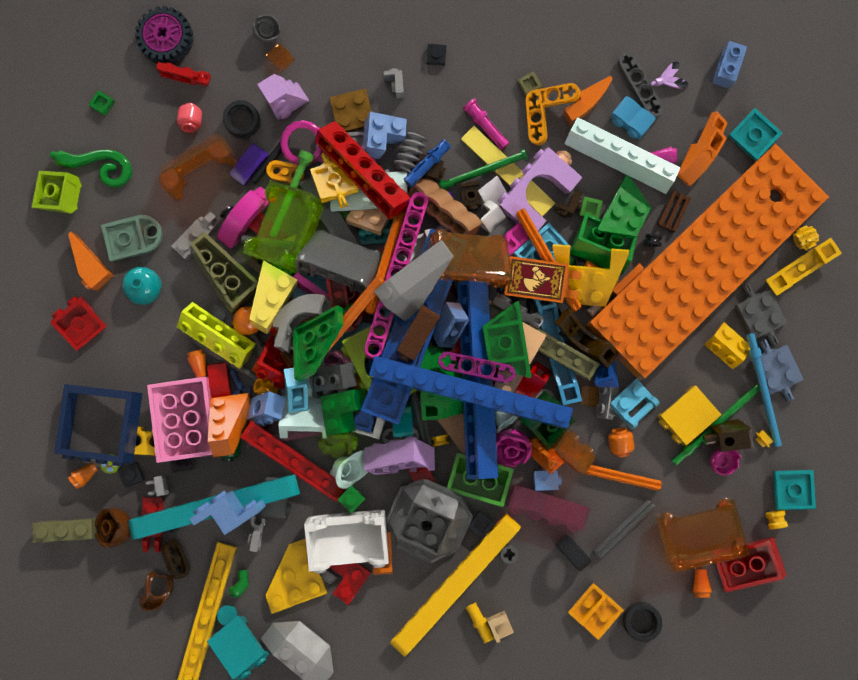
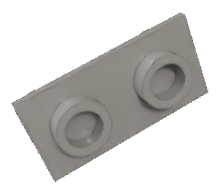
[596,386,619,420]

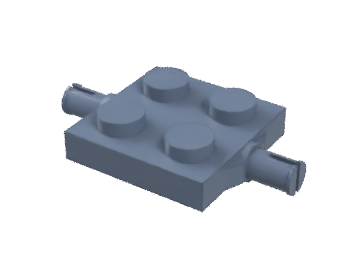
[750,339,804,402]

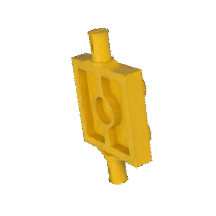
[310,153,359,208]

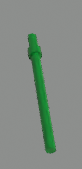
[671,384,760,466]

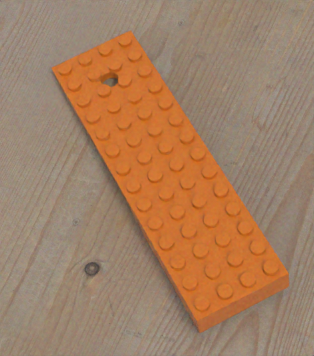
[586,143,829,381]

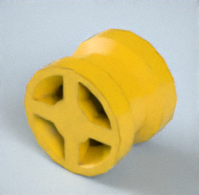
[765,510,788,529]

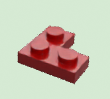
[330,563,371,605]

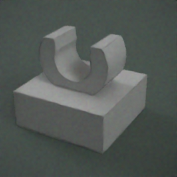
[146,475,169,496]

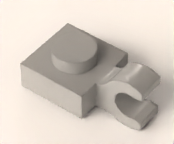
[247,516,266,552]

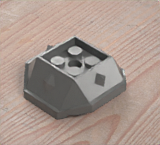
[386,479,473,563]

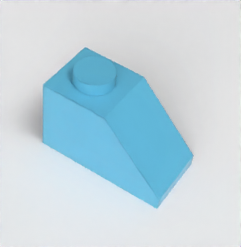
[284,367,308,412]

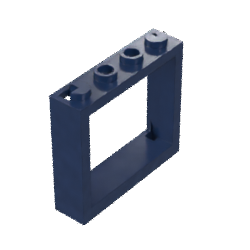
[54,384,143,466]

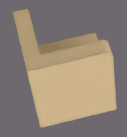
[487,610,514,643]

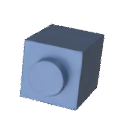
[533,470,562,491]

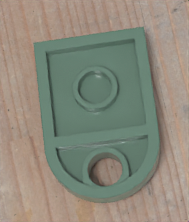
[101,215,163,262]

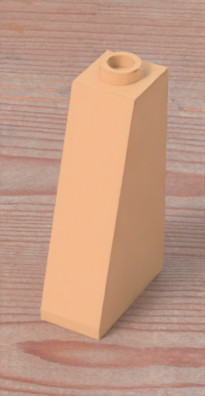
[494,322,546,393]

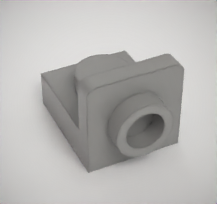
[383,68,404,99]

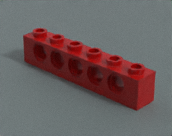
[315,121,411,220]

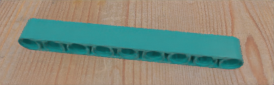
[128,474,300,540]

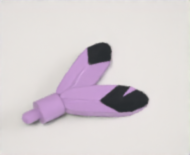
[650,61,688,89]

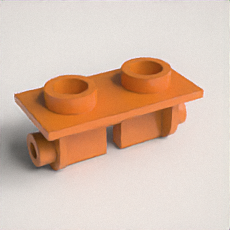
[529,437,565,475]

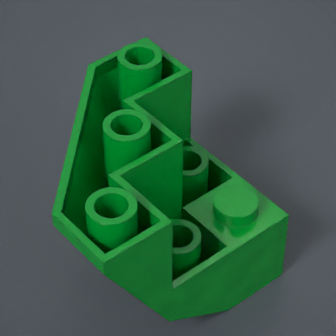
[420,345,464,420]

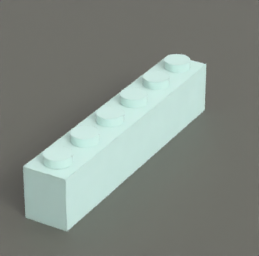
[564,117,680,194]

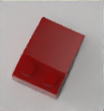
[713,537,787,593]

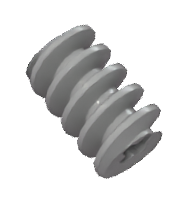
[393,132,428,175]

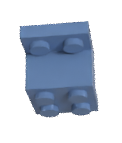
[190,491,266,535]

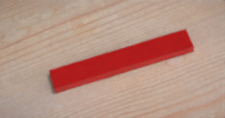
[240,420,345,502]

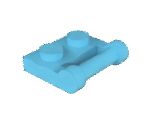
[610,379,660,429]

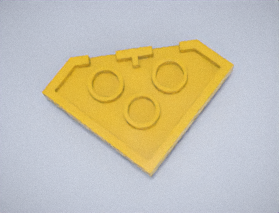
[265,538,328,614]

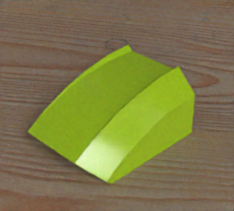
[31,171,82,214]

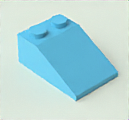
[505,223,571,266]

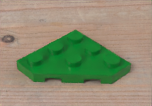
[293,305,344,382]

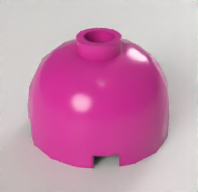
[496,428,532,467]

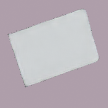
[478,176,507,205]

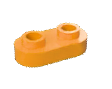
[266,160,305,184]

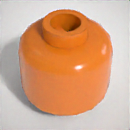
[608,427,635,458]

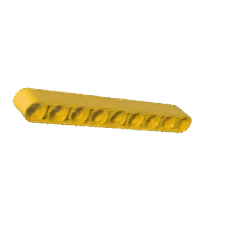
[390,513,521,657]

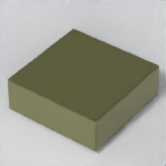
[517,71,543,97]

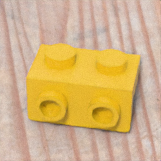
[704,322,750,369]

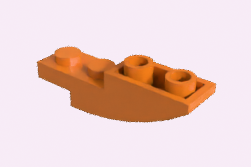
[677,112,728,186]

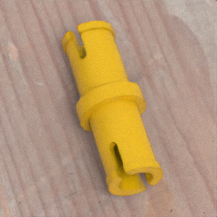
[465,602,495,644]

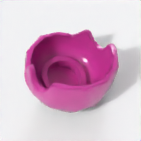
[710,448,742,476]

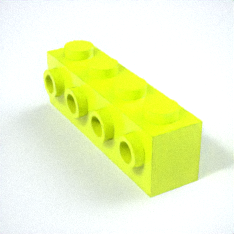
[176,302,256,369]

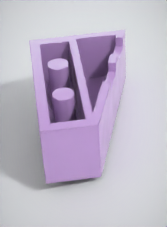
[257,74,309,121]
[364,436,435,475]

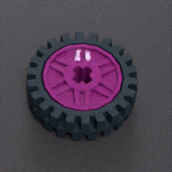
[135,6,194,64]

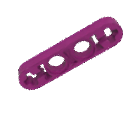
[438,352,515,383]

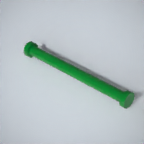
[439,149,528,190]

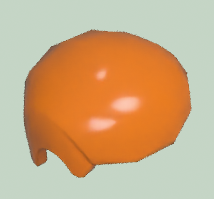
[232,306,259,335]

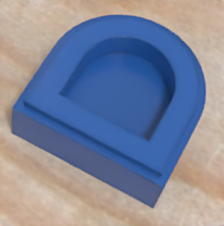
[354,411,374,433]

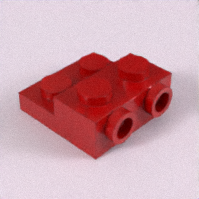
[50,296,107,351]
[252,335,288,390]

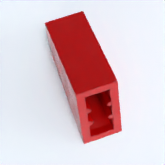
[514,360,552,398]

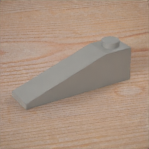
[374,240,454,321]

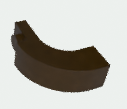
[554,309,619,369]

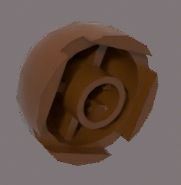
[95,508,131,547]

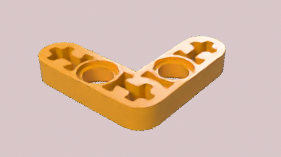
[526,83,581,146]

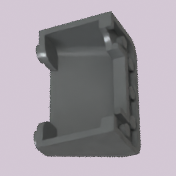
[295,230,383,296]

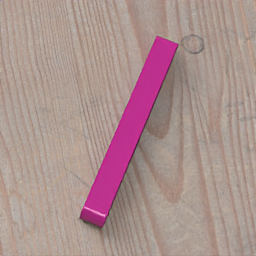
[364,192,428,360]

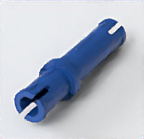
[403,139,451,188]

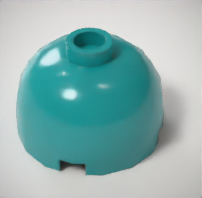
[122,267,162,305]

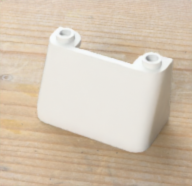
[304,509,389,574]

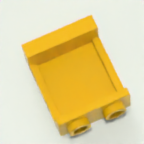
[657,385,721,445]

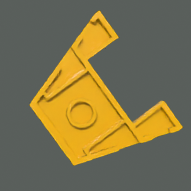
[552,244,629,307]

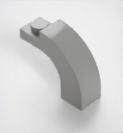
[272,294,331,353]

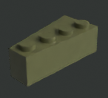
[190,232,258,316]

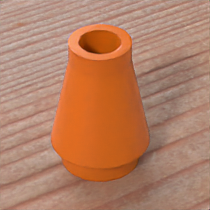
[187,349,207,378]
[68,461,98,489]
[692,569,712,598]

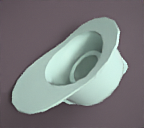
[495,411,519,433]
[330,450,368,489]

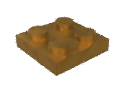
[330,88,372,133]

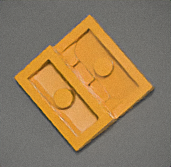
[568,583,624,640]

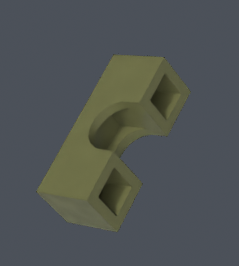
[32,518,98,543]

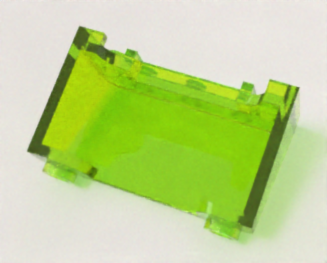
[243,180,323,273]

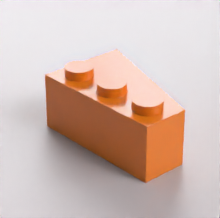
[208,393,251,457]

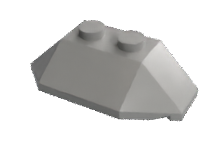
[261,621,334,680]

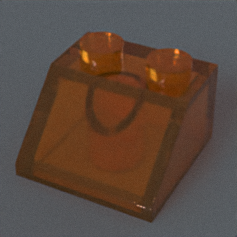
[551,431,596,475]

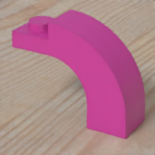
[217,186,275,249]

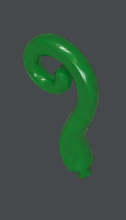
[50,149,132,188]

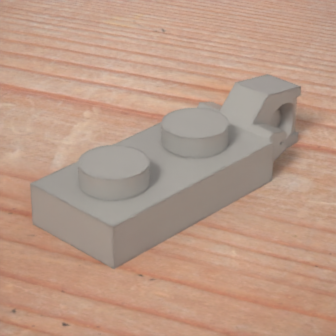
[171,212,218,260]

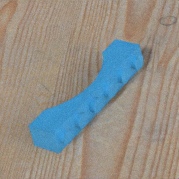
[533,299,582,406]

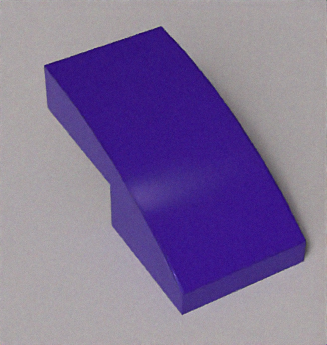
[229,143,269,186]

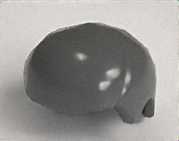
[252,14,281,44]

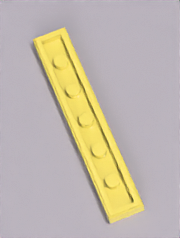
[461,126,555,217]

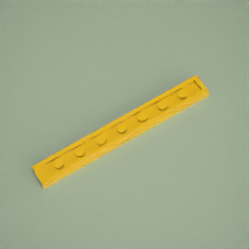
[177,541,237,680]

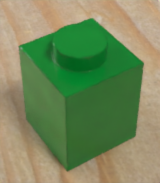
[338,485,366,513]

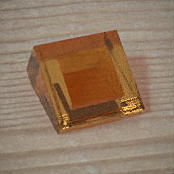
[266,43,294,72]
[579,385,599,407]

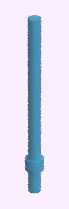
[747,333,782,447]

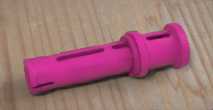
[462,98,509,151]

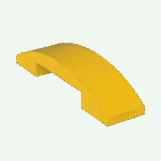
[765,238,842,296]

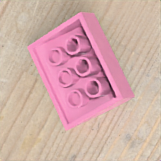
[147,377,212,463]

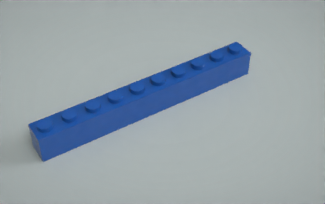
[457,279,498,479]
[369,356,573,429]

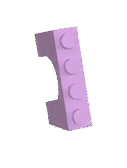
[497,147,582,231]

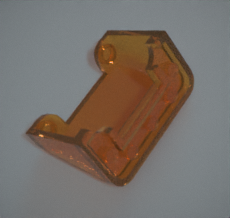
[159,134,239,202]
[429,229,512,288]
[656,498,750,572]

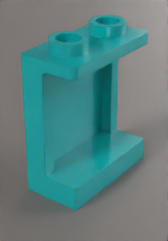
[207,616,270,680]

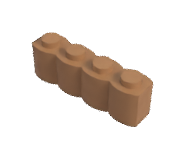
[408,177,482,241]

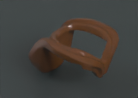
[139,571,173,611]

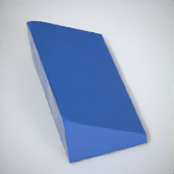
[594,360,619,387]

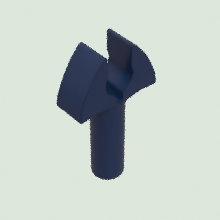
[228,368,252,398]

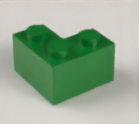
[320,389,366,436]

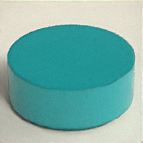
[217,605,238,626]

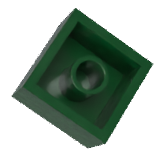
[518,391,575,449]

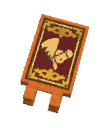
[504,256,582,303]

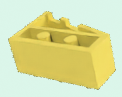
[250,260,297,334]

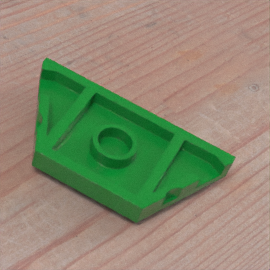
[595,175,652,239]
[483,301,531,378]

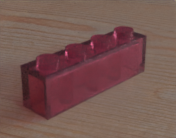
[507,484,590,533]

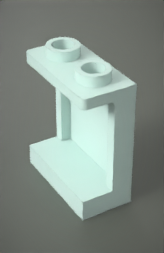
[278,395,327,439]

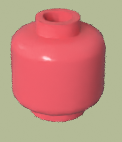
[177,103,202,133]

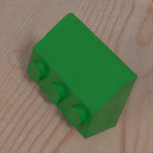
[570,213,638,275]

